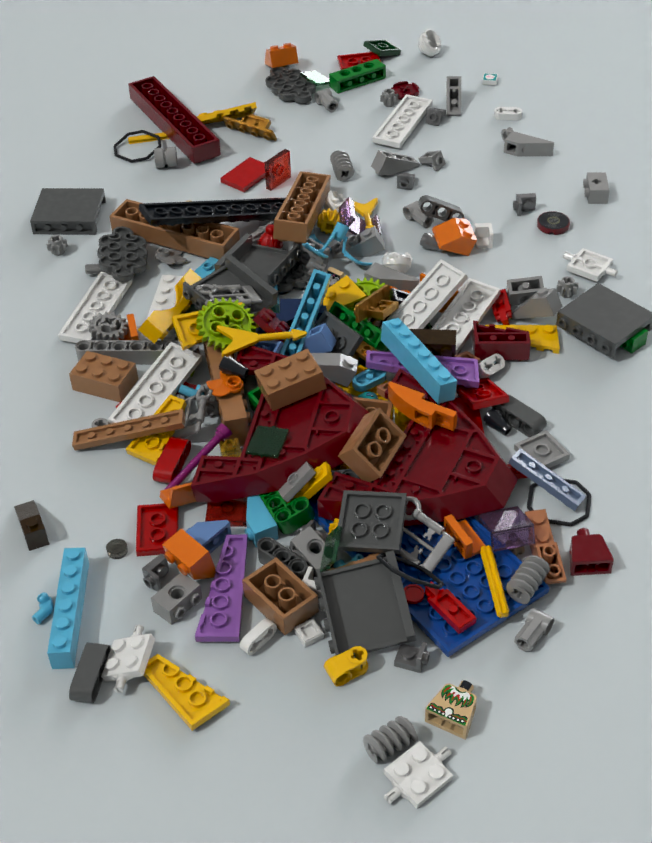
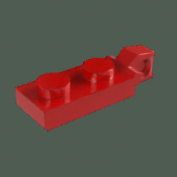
[492,289,513,325]
[424,581,477,634]

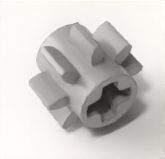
[380,89,398,107]
[46,235,68,256]
[305,255,326,275]
[556,276,578,298]

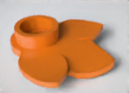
[206,370,244,397]

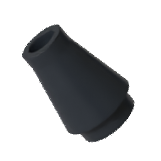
[219,356,249,379]
[483,409,512,436]

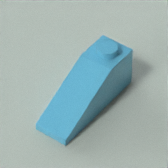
[245,495,279,547]

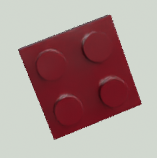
[253,307,290,342]

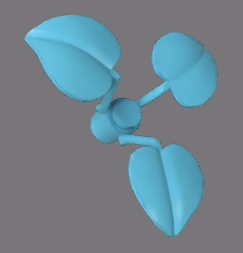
[302,222,372,266]

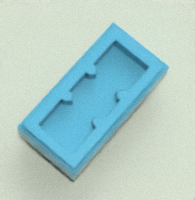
[194,257,219,279]

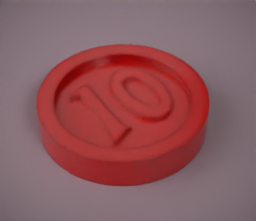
[404,584,424,604]

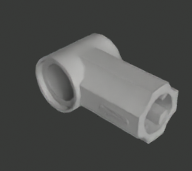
[314,88,338,112]
[403,201,434,228]
[514,608,554,652]

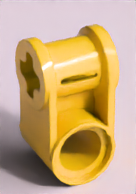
[323,646,368,687]

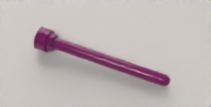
[164,423,232,490]

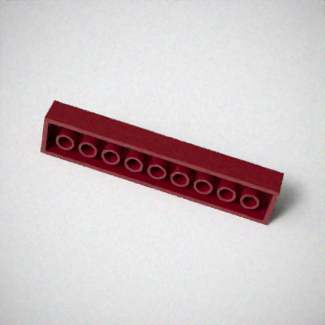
[128,76,221,164]

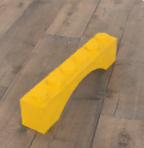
[138,268,202,344]

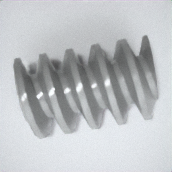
[330,150,354,181]
[506,555,550,604]
[363,716,418,763]

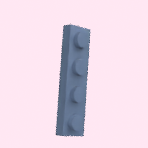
[508,448,586,511]

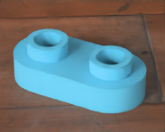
[352,368,386,392]

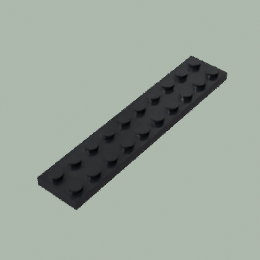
[139,197,286,227]

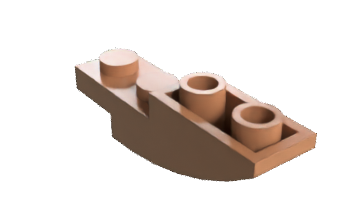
[524,509,567,584]

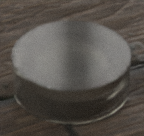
[106,539,128,559]

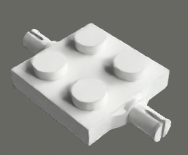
[562,248,618,282]
[101,624,155,693]
[383,741,453,809]

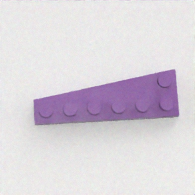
[366,350,480,388]
[195,534,248,642]

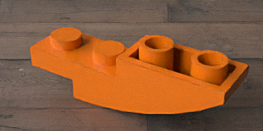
[388,381,457,431]

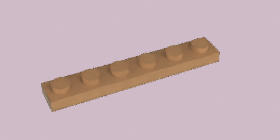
[72,409,185,451]

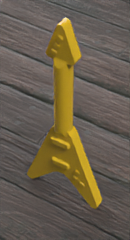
[348,198,378,229]
[216,325,307,357]

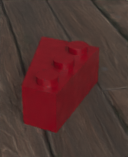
[472,320,531,361]

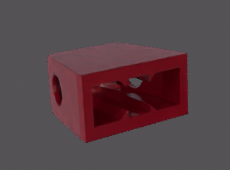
[570,528,614,576]

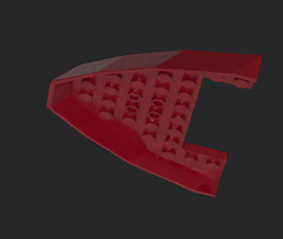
[191,346,370,503]
[317,369,518,527]

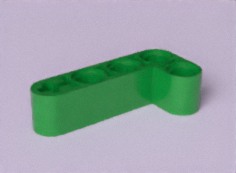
[259,491,315,534]

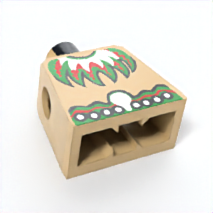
[425,680,477,740]

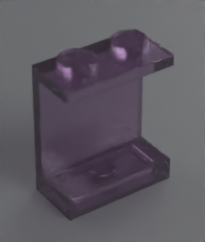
[338,197,382,235]
[478,506,535,552]

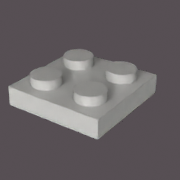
[514,430,570,469]

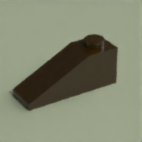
[14,500,49,551]

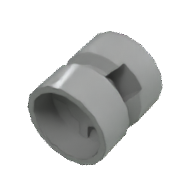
[154,147,178,168]

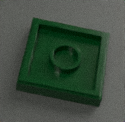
[363,40,401,56]

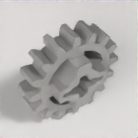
[89,312,128,340]

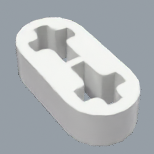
[494,107,522,121]
[478,353,505,378]
[240,618,277,655]

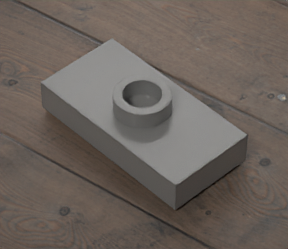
[278,461,316,502]

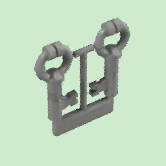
[195,284,262,306]
[172,383,213,438]
[397,496,455,573]

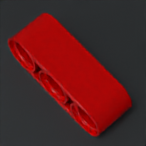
[153,437,191,484]

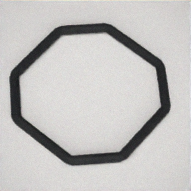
[113,130,161,163]
[527,478,591,526]
[376,553,444,589]

